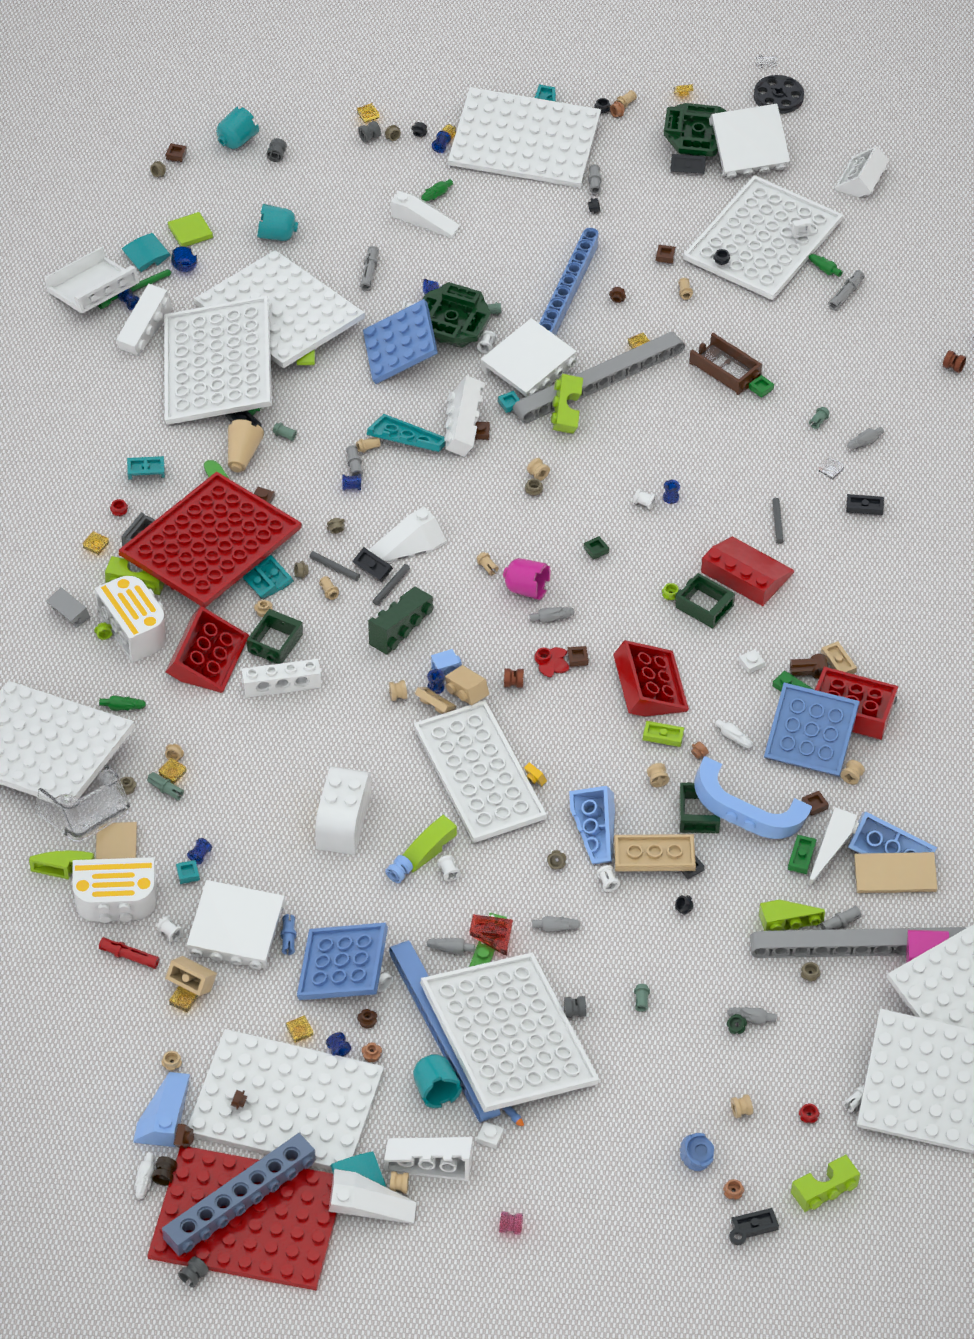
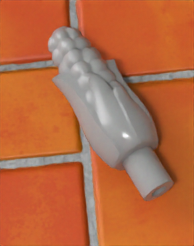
[847,427,884,449]
[529,607,575,623]
[532,916,581,932]
[426,937,475,954]
[727,1006,777,1024]

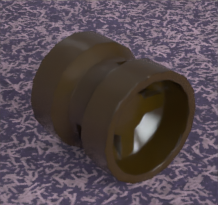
[151,1156,178,1186]

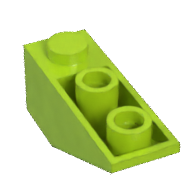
[759,899,825,931]

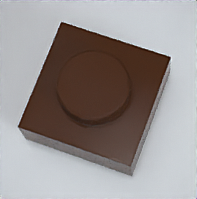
[165,143,187,162]
[656,244,676,264]
[475,422,490,440]
[254,487,275,504]
[567,646,589,667]
[802,791,829,816]
[174,1124,194,1149]

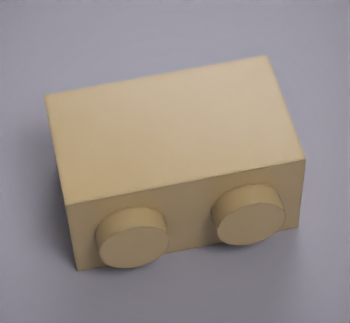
[445,665,489,706]
[165,956,217,996]

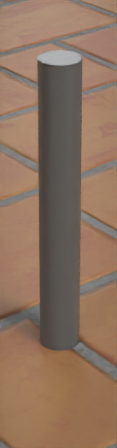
[772,498,784,544]
[309,551,360,581]
[373,564,410,605]

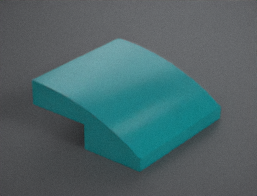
[121,233,171,273]
[242,555,294,599]
[330,1151,387,1188]

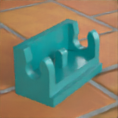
[127,456,165,480]

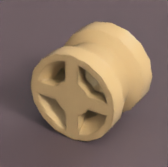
[527,458,550,481]
[389,680,407,701]
[841,760,865,785]
[647,763,669,788]
[731,1094,753,1118]
[390,1171,409,1194]

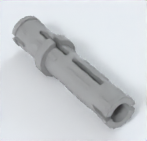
[360,246,379,291]
[828,270,865,310]

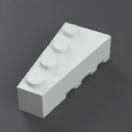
[116,284,173,356]
[444,375,485,457]
[384,1137,473,1181]

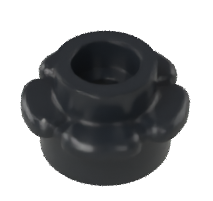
[594,98,611,113]
[411,122,427,137]
[588,198,601,214]
[713,249,730,265]
[675,895,694,915]

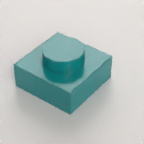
[498,391,520,413]
[176,860,200,884]

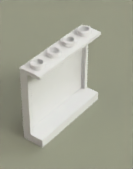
[709,104,790,178]
[44,247,139,314]
[481,318,578,398]
[187,880,286,970]

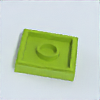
[167,212,213,248]

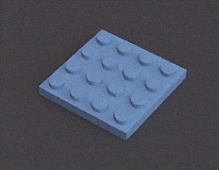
[363,299,438,384]
[764,683,860,777]
[297,922,388,1000]

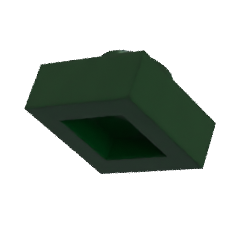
[583,536,609,560]

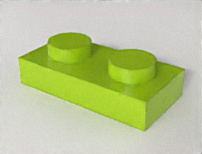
[642,721,685,747]

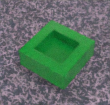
[749,375,774,398]

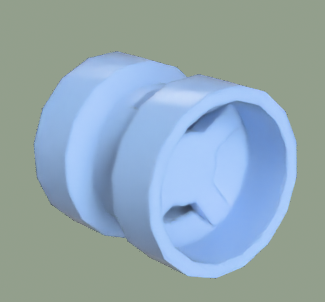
[385,855,413,883]

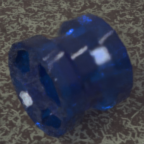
[326,1032,351,1057]

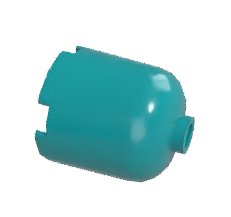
[216,106,260,149]
[257,204,299,241]
[413,1054,462,1108]

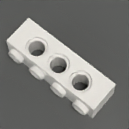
[242,659,321,698]

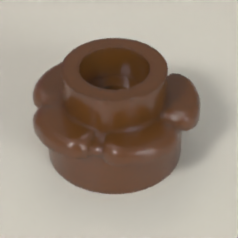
[609,287,626,303]
[357,1009,378,1029]
[231,1090,247,1110]

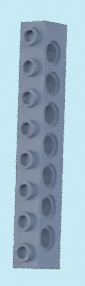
[162,1133,316,1256]

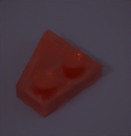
[470,914,513,956]

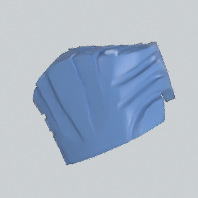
[680,1133,714,1171]

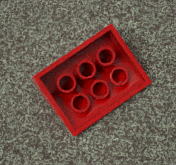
[701,536,794,606]
[165,606,249,693]
[613,640,689,717]
[815,667,899,740]

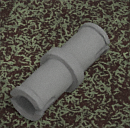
[588,164,602,195]
[346,445,363,479]
[820,905,862,930]

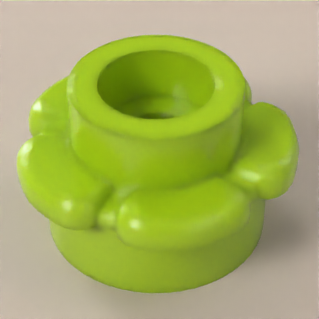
[662,583,679,600]
[94,622,113,640]

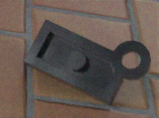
[729,1208,779,1245]

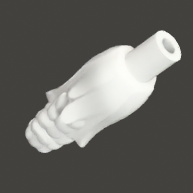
[715,719,753,748]
[134,1153,155,1199]

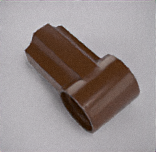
[790,654,828,679]

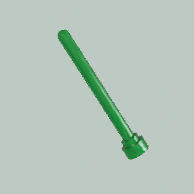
[98,269,171,310]

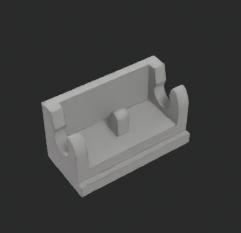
[46,587,90,627]

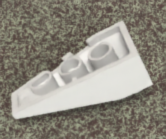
[391,191,460,238]
[369,507,447,563]
[807,807,859,886]
[328,1169,416,1224]

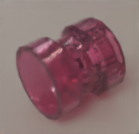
[499,1211,523,1235]

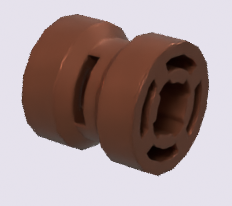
[943,350,966,373]
[504,668,524,688]

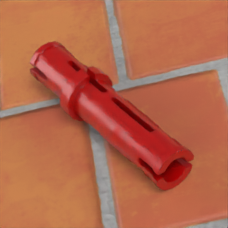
[99,937,160,969]

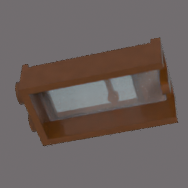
[689,333,762,395]

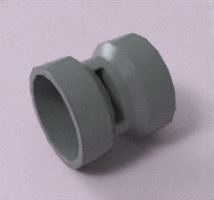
[358,121,381,142]
[266,138,287,162]
[564,996,586,1018]
[178,1257,209,1287]

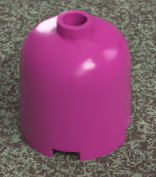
[503,558,551,600]

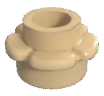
[254,600,273,617]
[165,744,184,762]
[161,1051,182,1071]

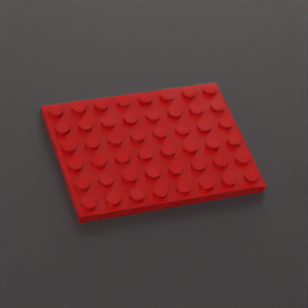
[119,471,302,608]
[147,1146,338,1291]

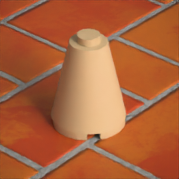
[228,420,264,472]

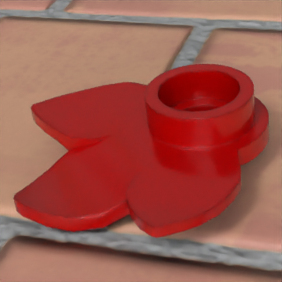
[534,647,570,677]

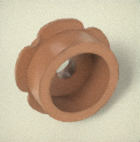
[610,101,625,118]
[691,741,709,759]
[362,1042,382,1062]
[723,1179,744,1200]

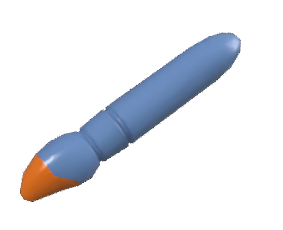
[502,1106,524,1126]

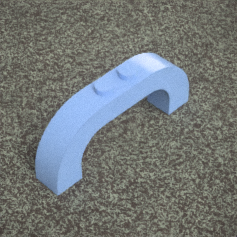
[694,756,812,839]

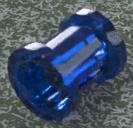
[431,130,451,153]
[118,288,140,310]
[342,474,361,491]
[663,479,680,504]
[427,669,444,694]
[187,838,213,865]

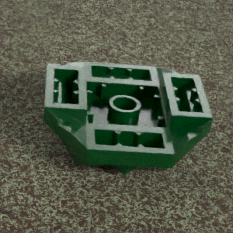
[663,103,728,156]
[422,282,491,348]

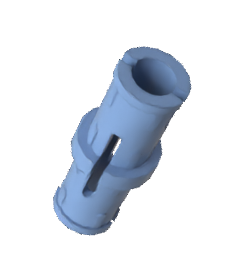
[281,914,297,955]

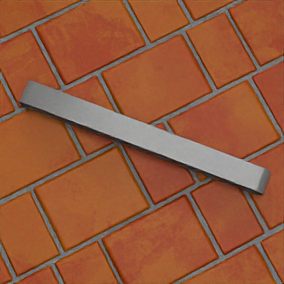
[513,332,685,423]
[750,927,966,958]

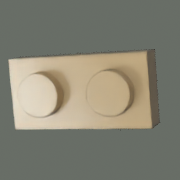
[821,641,857,674]
[415,687,456,714]

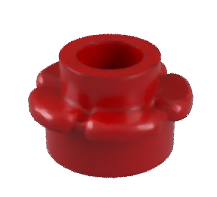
[110,499,128,516]
[799,1103,820,1123]

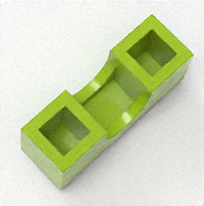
[551,374,583,434]
[105,556,165,595]
[791,1155,860,1212]

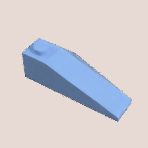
[569,786,615,865]
[848,812,937,854]
[133,1072,190,1147]

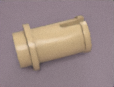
[616,90,637,108]
[678,278,693,300]
[356,437,381,453]
[476,552,499,576]
[319,576,339,600]

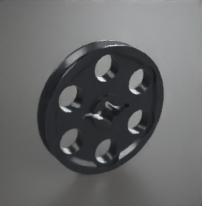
[754,75,804,114]

